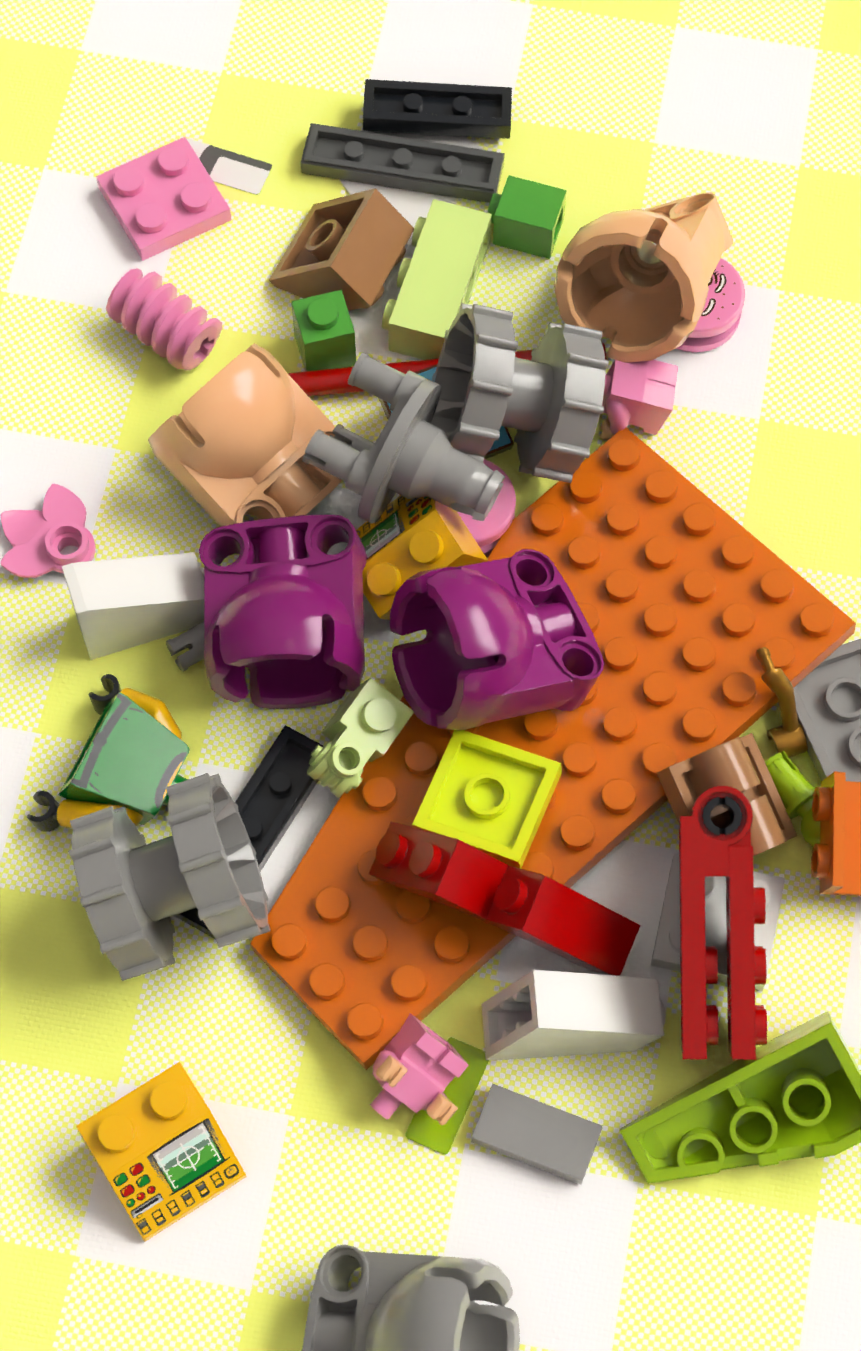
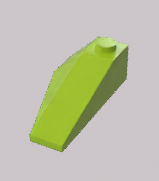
[620,1011,861,1184]

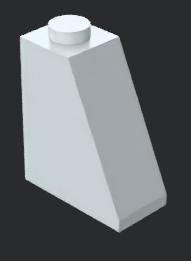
[62,552,204,660]
[481,969,666,1061]

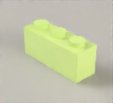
[382,199,492,360]

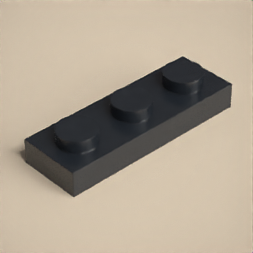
[362,79,512,139]

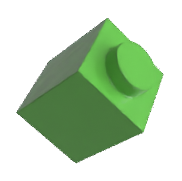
[488,175,567,259]
[291,290,356,371]

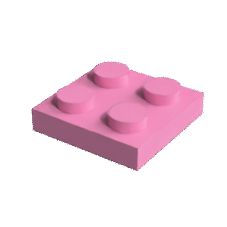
[96,137,232,261]

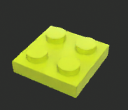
[412,730,562,869]

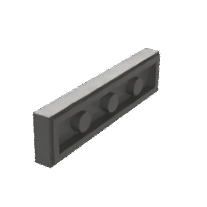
[301,123,505,203]

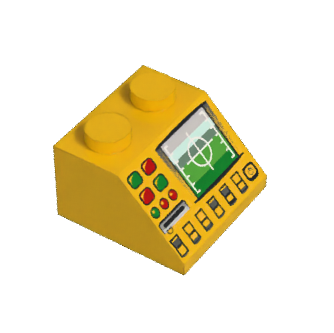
[356,495,488,621]
[76,1061,247,1242]

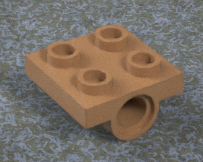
[657,733,797,856]

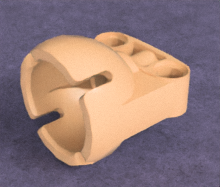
[554,192,733,363]
[148,343,342,527]

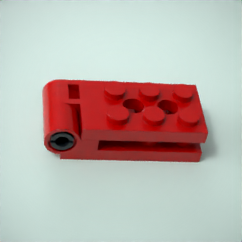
[679,786,767,1060]

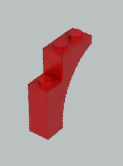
[369,821,641,976]

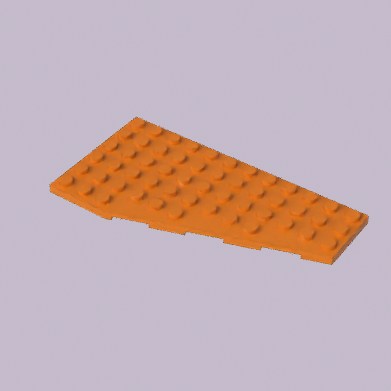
[250,428,856,1070]

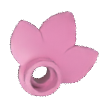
[0,483,96,578]

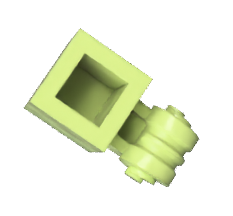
[307,677,414,798]

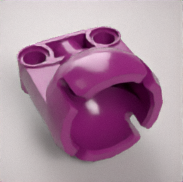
[199,515,367,709]
[390,549,604,730]

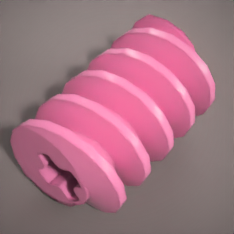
[106,268,223,371]

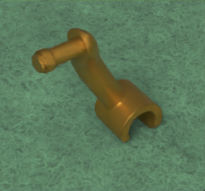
[756,647,808,758]

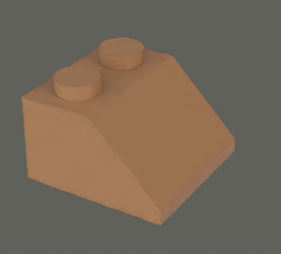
[268,188,414,311]

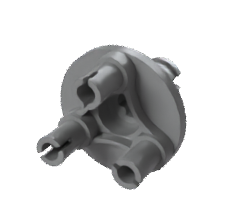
[302,353,505,524]

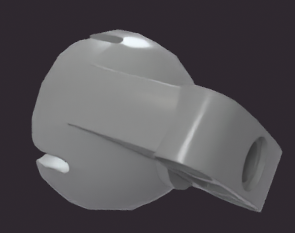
[302,1244,520,1351]

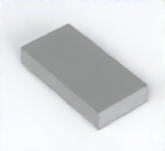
[471,1083,603,1185]

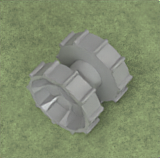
[431,303,609,483]
[69,773,271,981]

